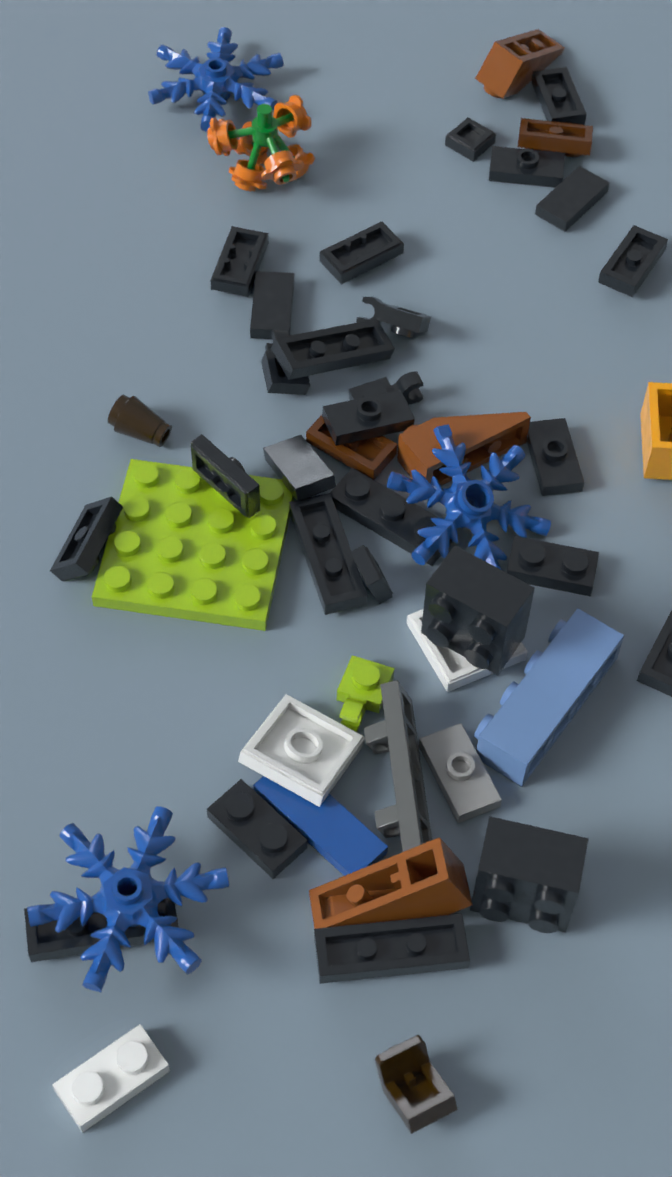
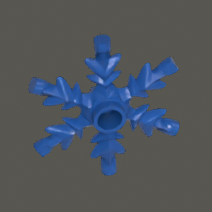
[148,27,284,132]
[387,424,551,571]
[27,806,229,992]

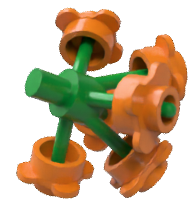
[207,95,315,191]

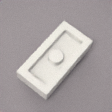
[52,1024,170,1133]

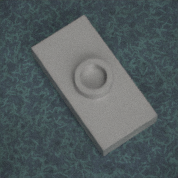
[419,723,502,823]

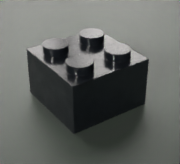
[421,546,535,675]
[470,816,589,933]

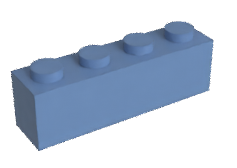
[474,608,624,787]

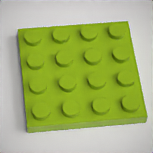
[91,459,294,631]

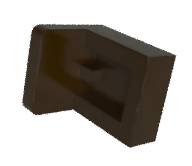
[375,1035,458,1134]

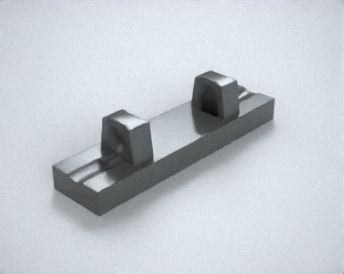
[364,680,432,852]

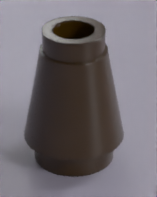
[107,394,172,447]

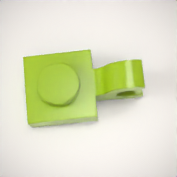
[336,655,395,733]

